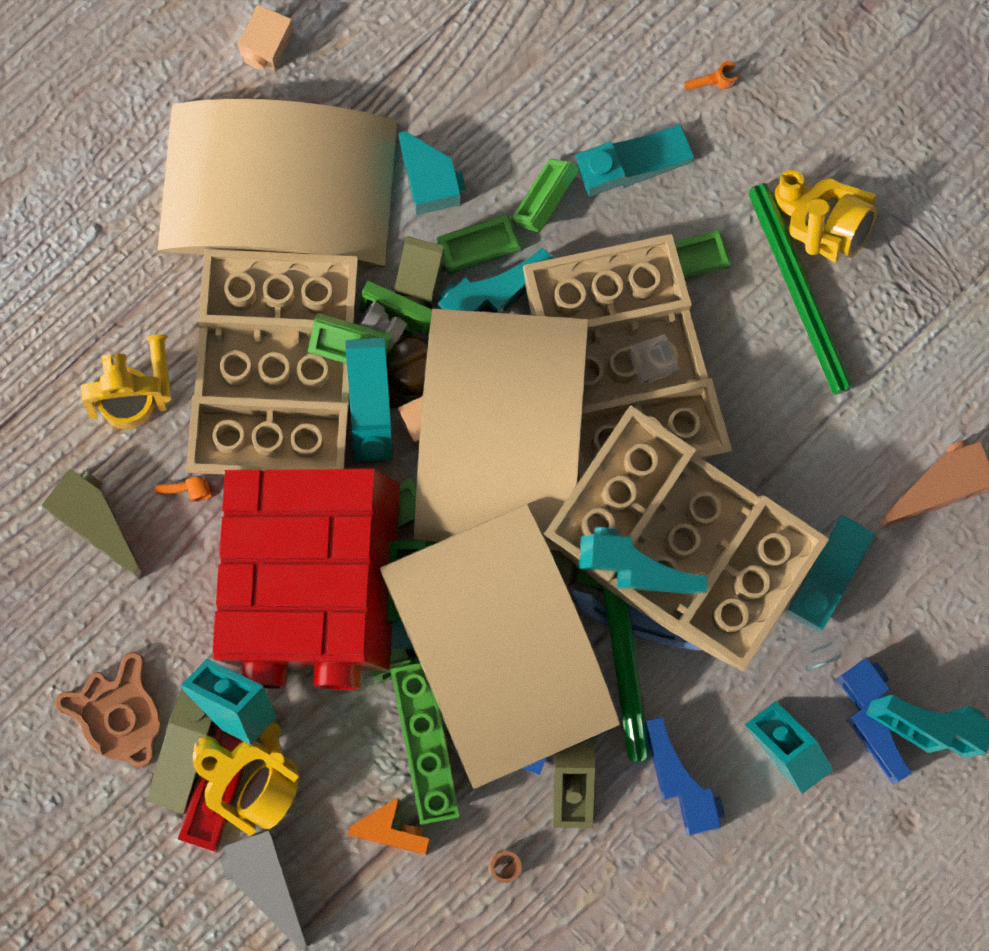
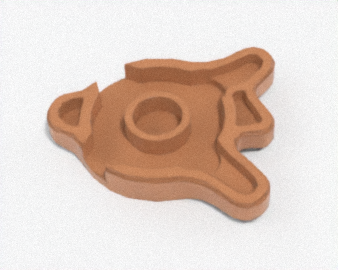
[55,652,161,769]

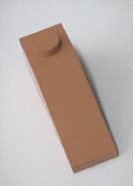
[879,440,989,528]

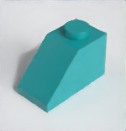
[399,131,466,215]
[181,659,277,745]
[745,701,833,794]

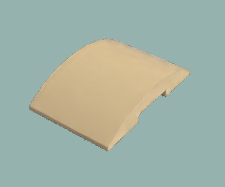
[158,99,398,268]
[523,234,732,482]
[186,249,358,474]
[414,309,588,551]
[543,405,829,671]
[379,504,620,789]

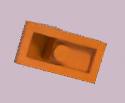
[348,797,430,856]

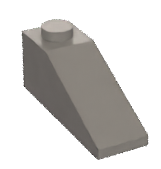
[220,831,309,949]

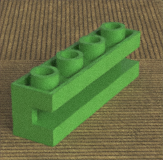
[390,656,460,825]

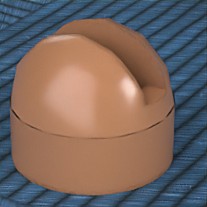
[488,850,522,883]

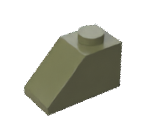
[395,236,445,309]
[553,737,595,828]

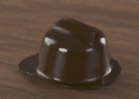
[386,333,429,409]

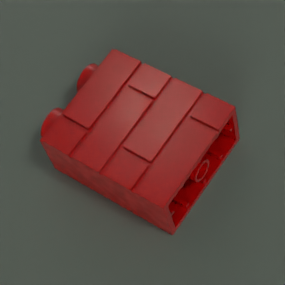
[212,469,400,690]

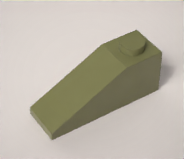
[41,468,144,580]
[147,687,216,814]

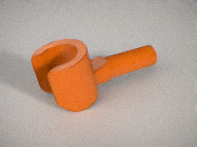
[684,61,739,91]
[155,477,212,502]

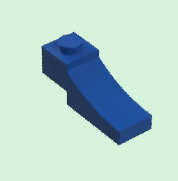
[836,657,911,785]
[646,717,725,836]

